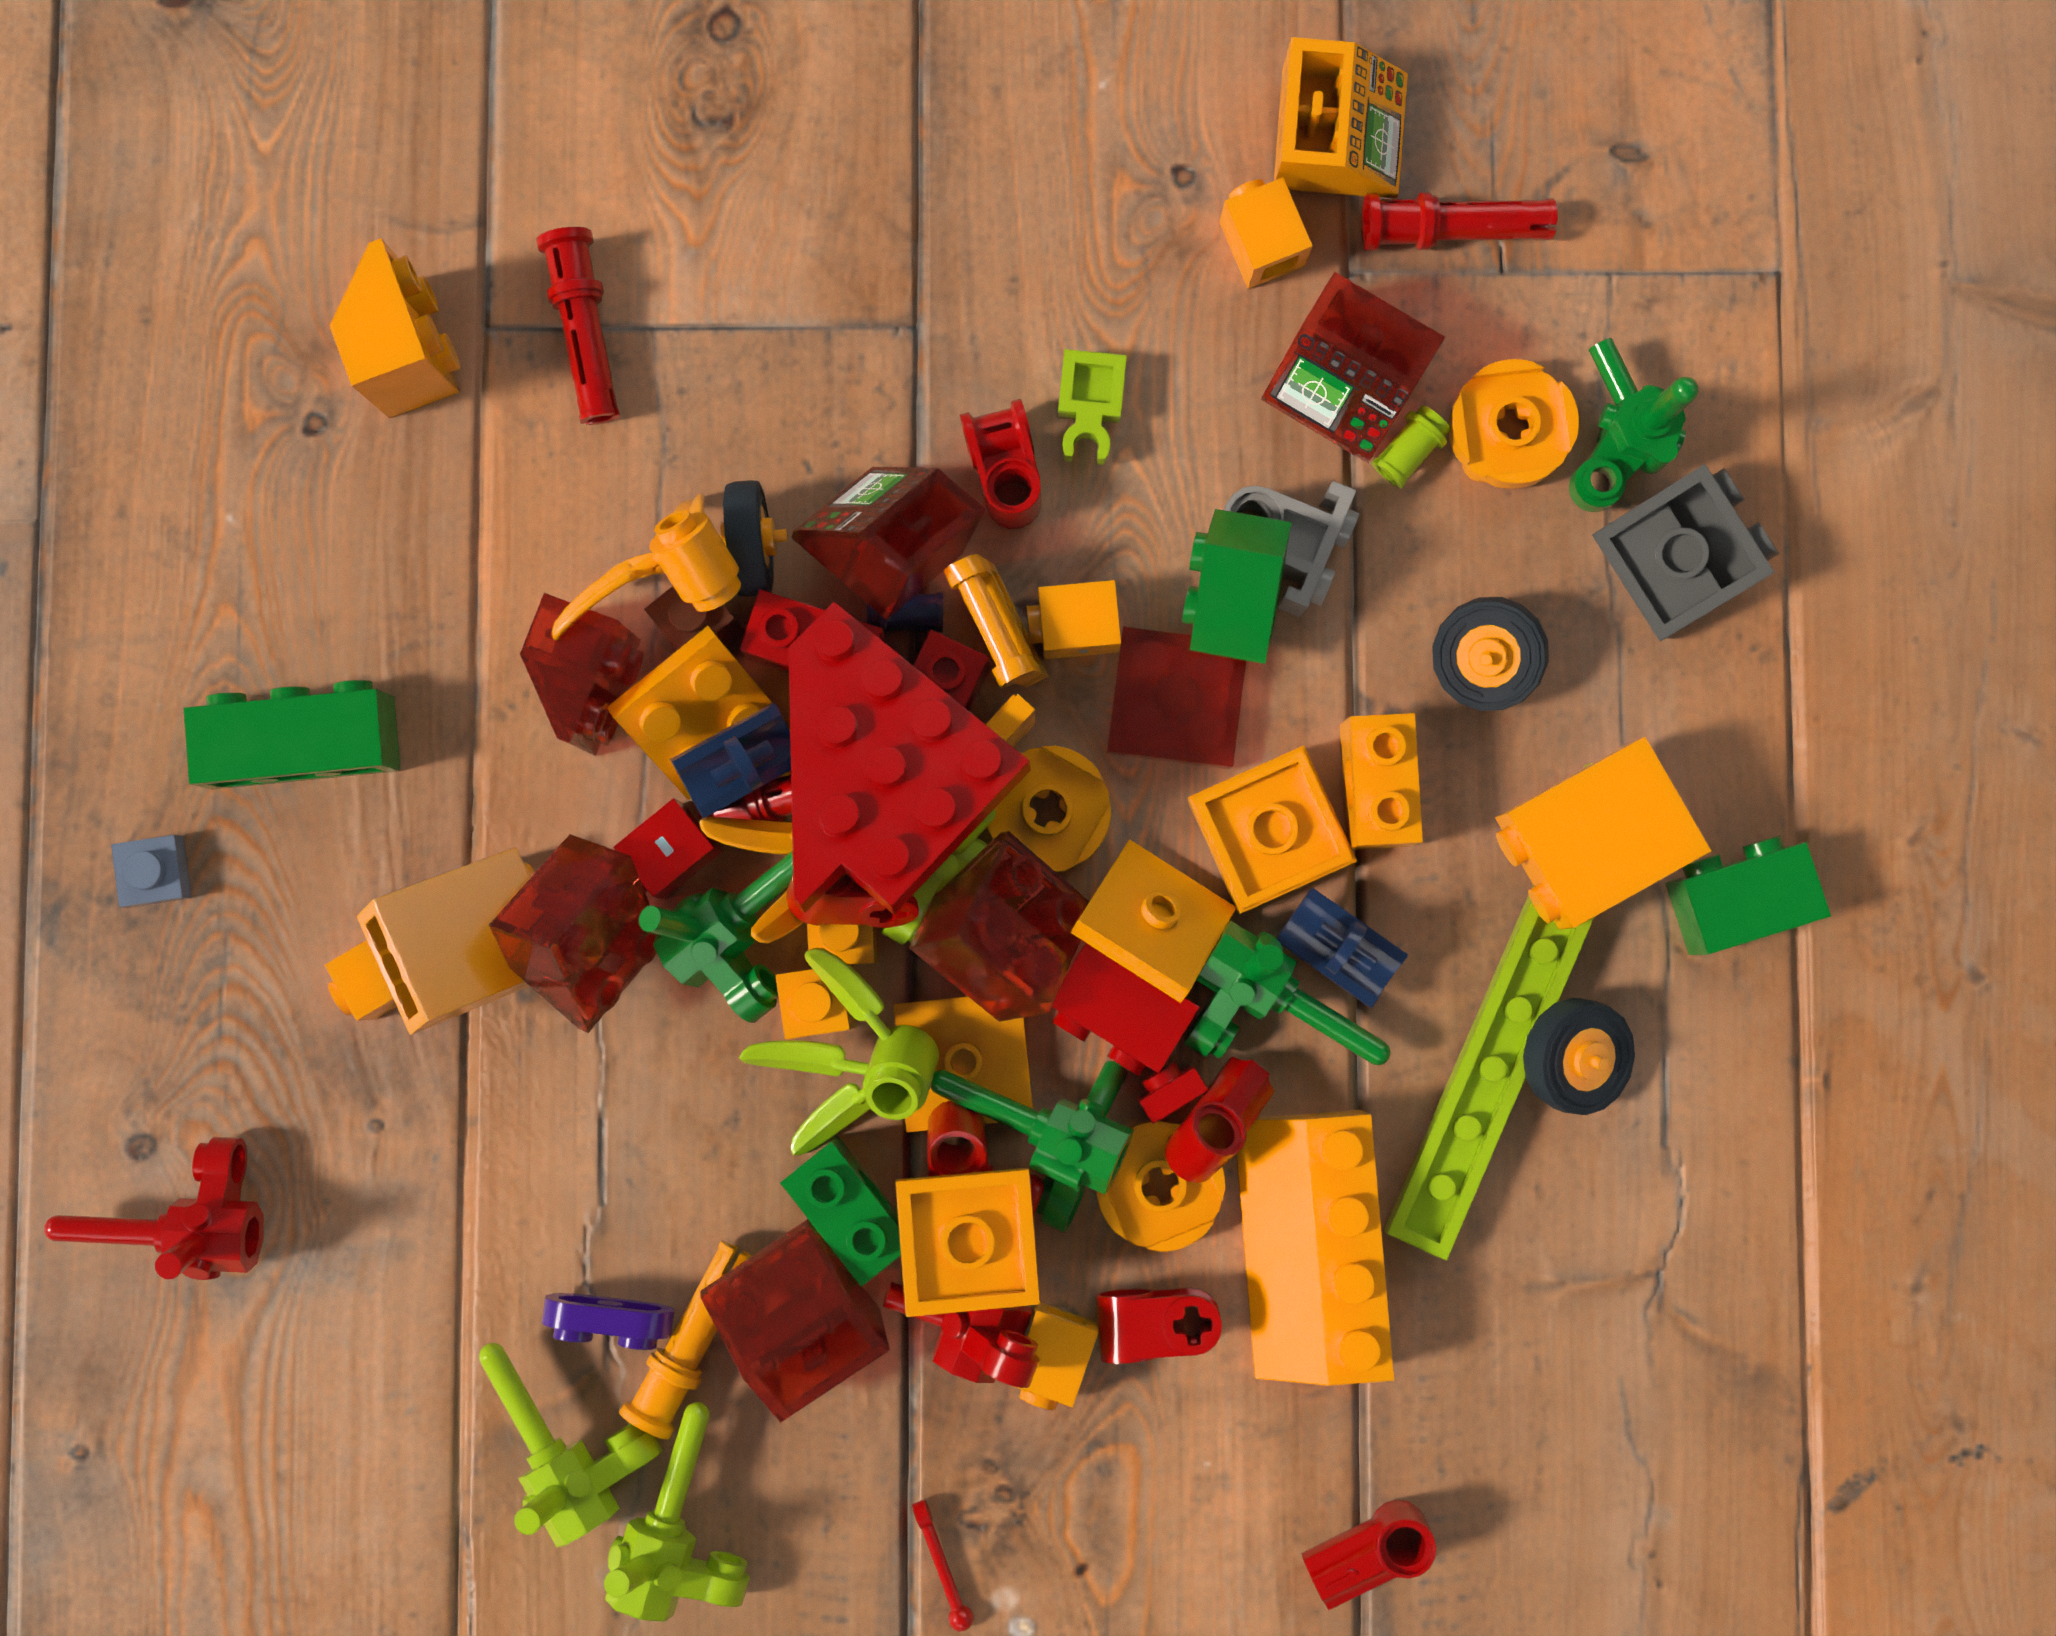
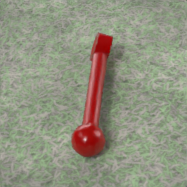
[912,1499,974,1632]

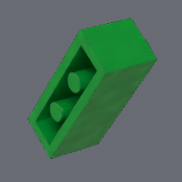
[183,680,400,790]

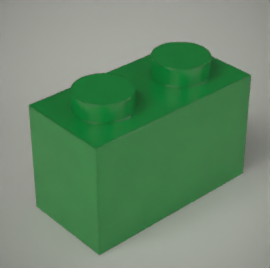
[1182,509,1292,664]
[1665,835,1831,955]

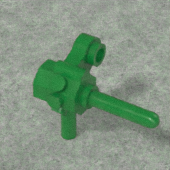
[1569,338,1699,512]
[639,850,793,1023]
[1183,921,1391,1065]
[930,1061,1134,1233]

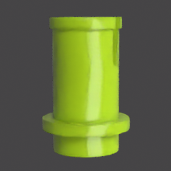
[1371,405,1451,489]

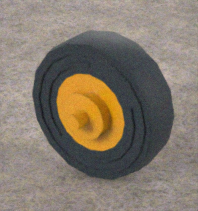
[720,480,788,597]
[1432,597,1549,711]
[1523,998,1635,1115]

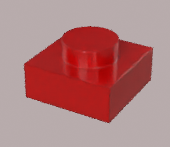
[1136,1062,1208,1124]

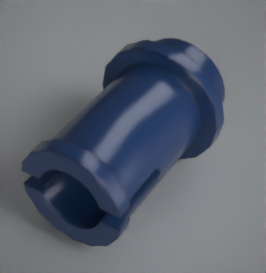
[867,587,944,637]

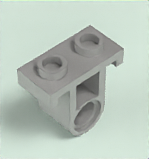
[1224,481,1359,617]

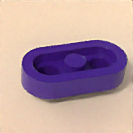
[542,1293,675,1350]

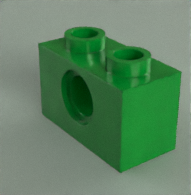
[780,1136,901,1287]

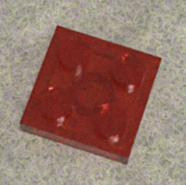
[1106,626,1246,770]

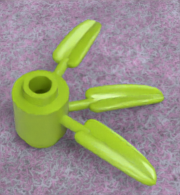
[739,948,939,1155]

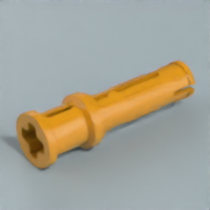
[619,1240,757,1440]

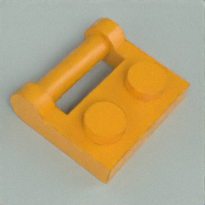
[943,554,1049,688]

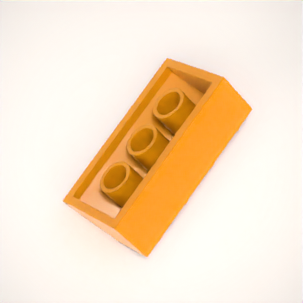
[1236,1110,1394,1386]

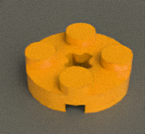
[1448,359,1579,489]
[987,745,1111,873]
[1096,1120,1226,1252]

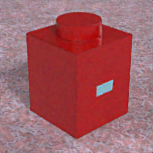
[613,798,723,899]

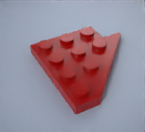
[789,602,1031,914]

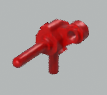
[44,1137,264,1280]
[883,1174,1044,1388]

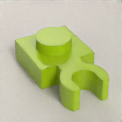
[1058,349,1127,465]

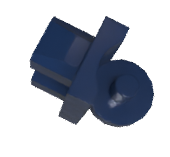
[670,703,791,818]
[1276,888,1408,1008]

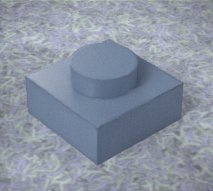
[111,835,192,908]

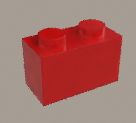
[1048,942,1199,1076]

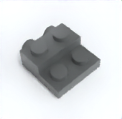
[1592,464,1779,642]

